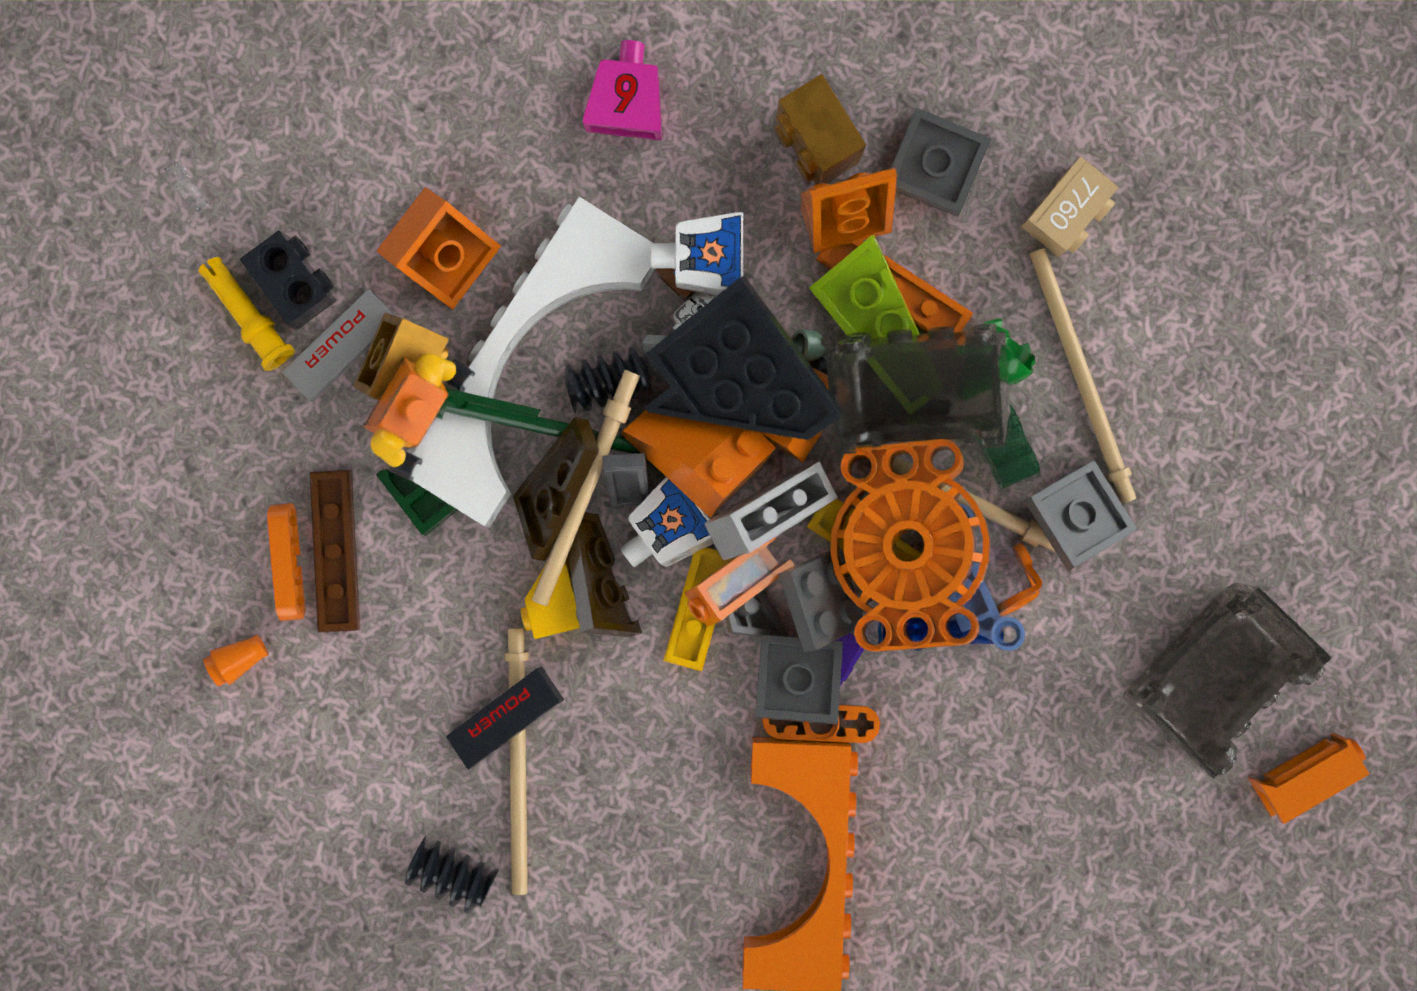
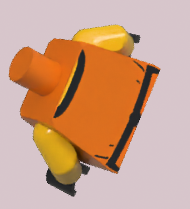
[362,354,475,481]

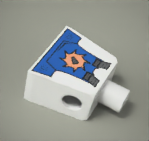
[651,212,743,295]
[620,477,714,567]

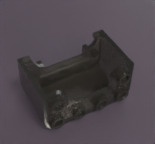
[825,323,1012,454]
[1122,583,1332,779]

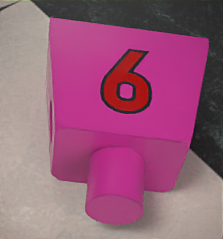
[583,40,662,141]

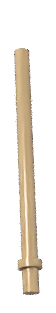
[1029,248,1136,504]
[504,628,529,895]

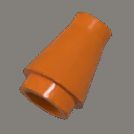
[203,634,269,687]

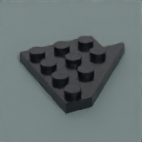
[645,276,845,440]

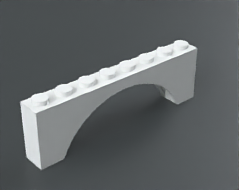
[407,197,656,528]

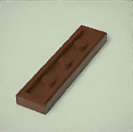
[309,470,360,633]

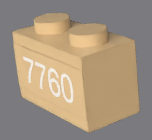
[1021,156,1119,257]

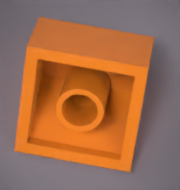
[376,187,501,310]

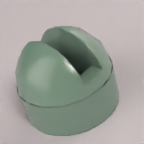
[792,329,825,362]

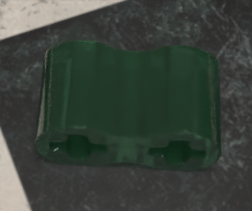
[970,403,1040,490]

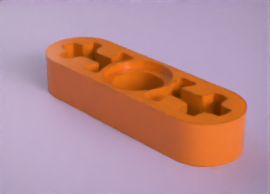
[267,503,306,621]
[762,704,880,743]

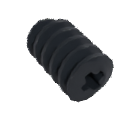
[565,346,654,415]
[405,836,499,915]

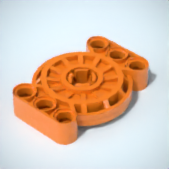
[830,439,990,652]

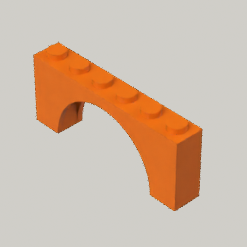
[742,736,858,991]

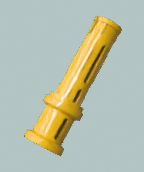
[198,257,295,371]

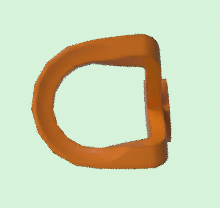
[996,543,1043,616]

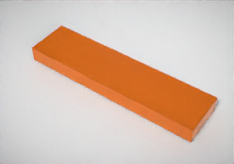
[816,241,973,348]

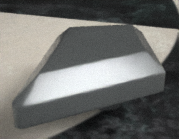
[719,588,788,637]

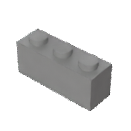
[704,461,838,560]

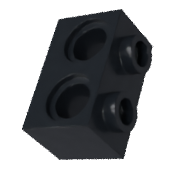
[240,230,336,329]

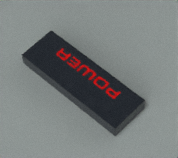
[446,667,564,770]

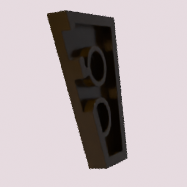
[513,417,599,561]
[568,512,642,637]

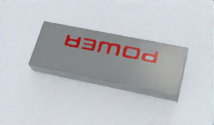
[282,289,396,402]

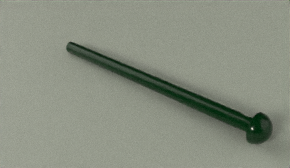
[435,388,640,454]

